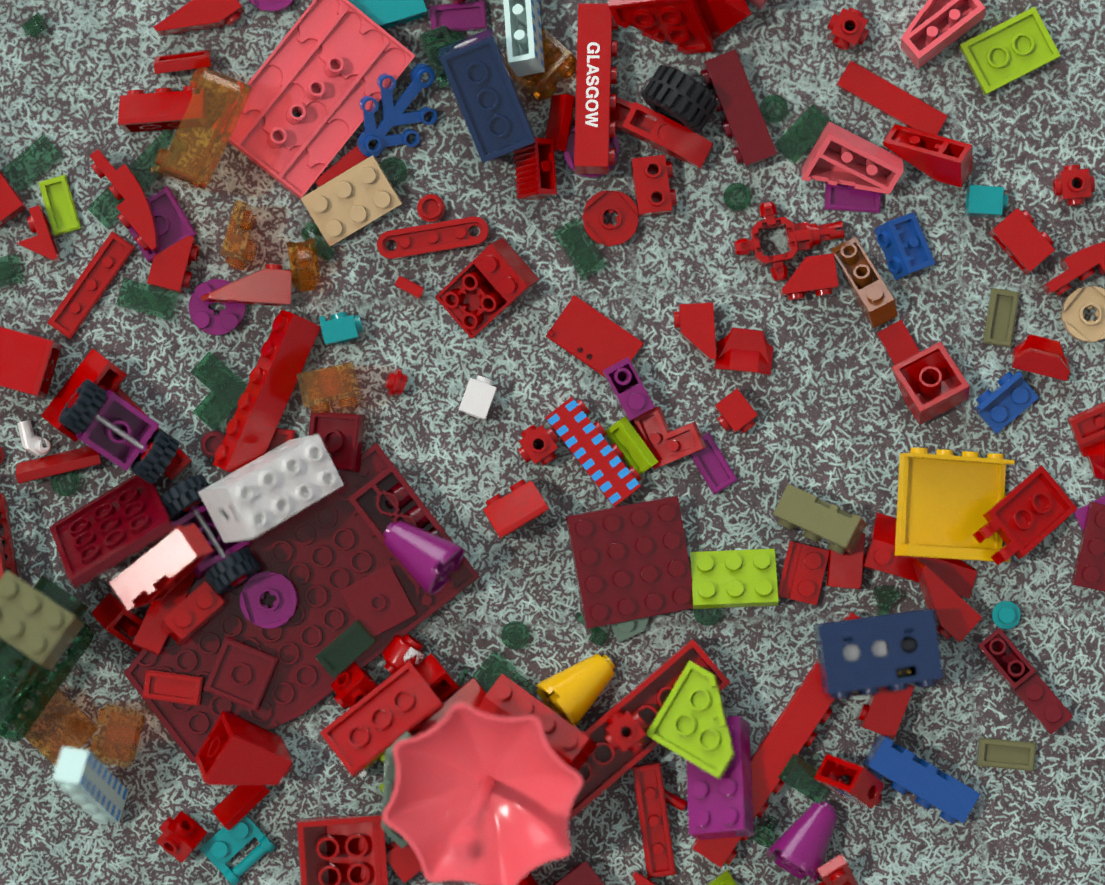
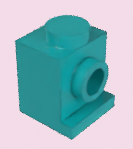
[319,312,363,346]

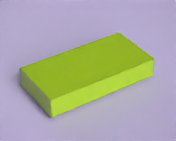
[38,175,82,237]
[606,416,658,475]

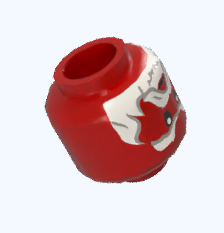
[382,633,424,674]

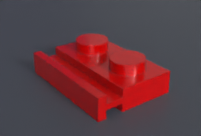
[1067,402,1105,457]
[778,541,830,606]

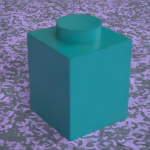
[965,185,1008,218]

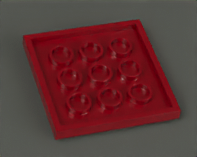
[49,474,174,588]
[565,496,693,629]

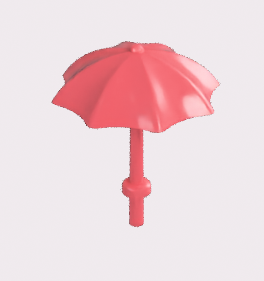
[382,702,583,885]

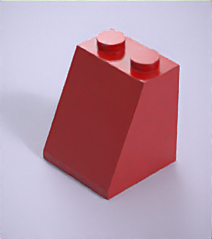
[0,327,62,399]
[195,711,292,785]

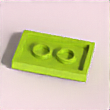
[959,6,1061,95]
[690,549,779,609]

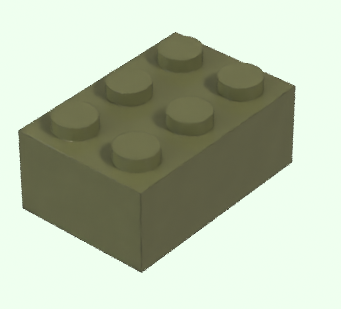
[0,570,84,671]

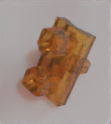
[286,238,321,292]

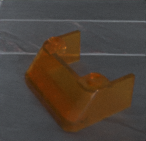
[150,67,251,190]

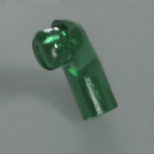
[301,222,335,262]

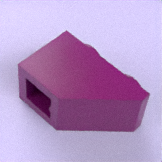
[603,357,655,420]

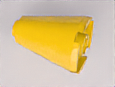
[536,654,615,727]

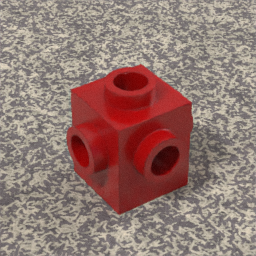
[827,8,869,51]
[1053,165,1095,207]
[518,424,559,466]
[330,661,378,710]
[605,710,647,752]
[156,811,208,863]

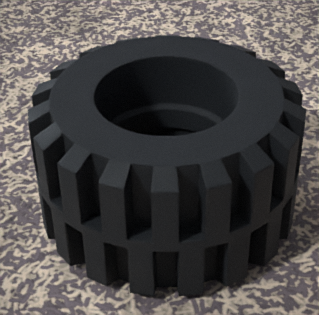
[641,65,719,133]

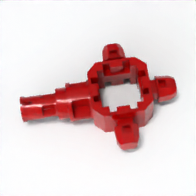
[734,202,845,282]

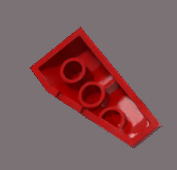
[863,512,978,598]

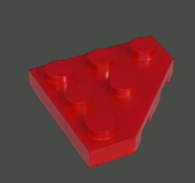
[608,0,714,54]

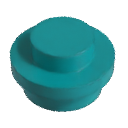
[992,601,1020,629]

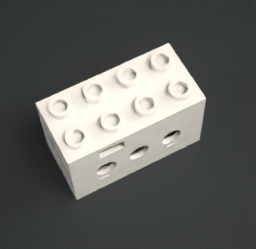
[198,434,344,543]

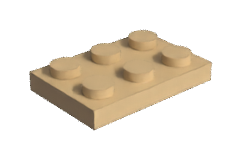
[300,155,402,246]

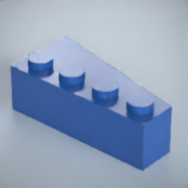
[862,734,981,824]

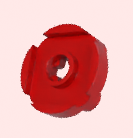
[582,190,639,247]

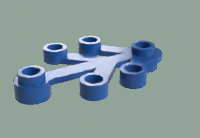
[358,63,437,157]

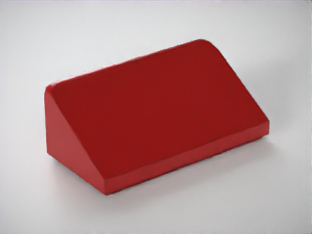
[827,533,866,589]

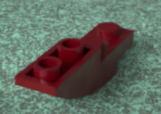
[978,628,1073,736]

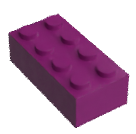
[686,716,754,840]

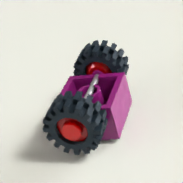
[58,379,180,484]
[160,474,261,595]

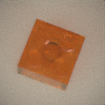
[297,362,363,415]
[90,702,147,768]

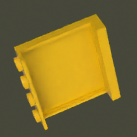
[895,448,1015,562]

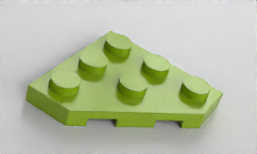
[646,660,735,779]

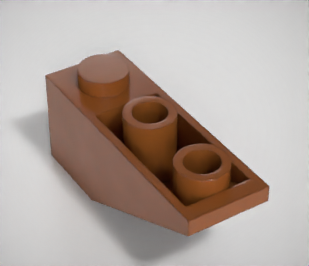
[831,237,898,328]

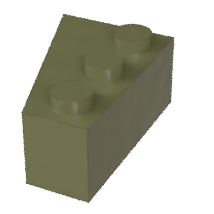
[773,484,867,556]

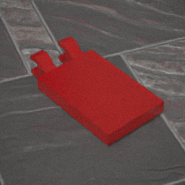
[973,465,1078,566]

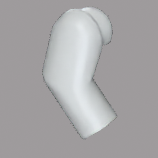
[17,420,51,456]

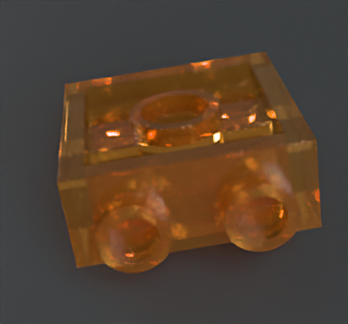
[503,27,577,102]
[220,200,258,271]
[17,686,99,766]

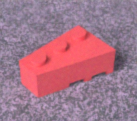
[901,0,986,69]
[802,121,904,194]

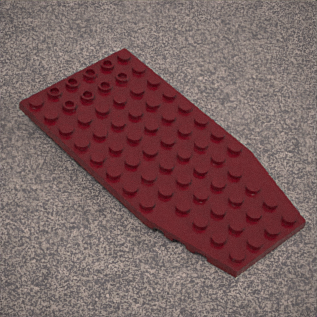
[124,442,480,763]

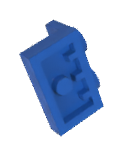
[874,212,936,280]
[973,371,1039,434]

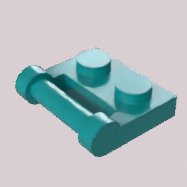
[200,814,276,885]

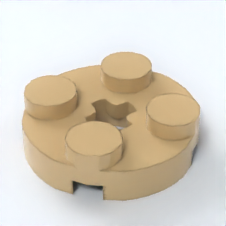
[1061,286,1105,343]

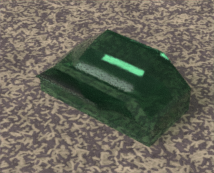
[419,25,464,88]

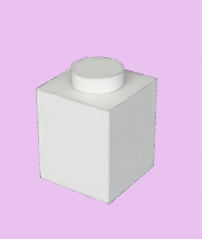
[458,375,497,421]

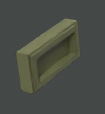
[982,288,1020,348]
[976,737,1036,771]

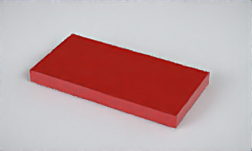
[320,661,444,778]

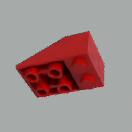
[435,237,540,339]

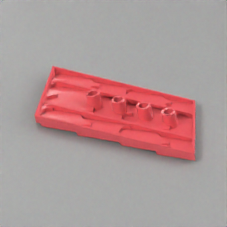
[212,0,416,198]

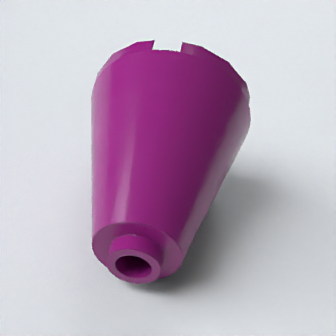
[383,521,465,595]
[766,801,838,884]

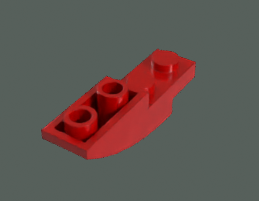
[611,96,714,169]
[90,149,160,254]
[1042,242,1105,296]

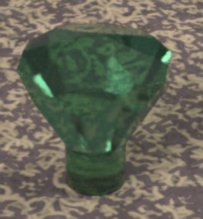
[873,585,900,616]
[751,816,779,848]

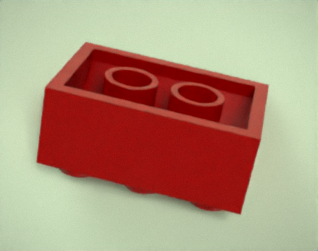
[118,85,210,133]

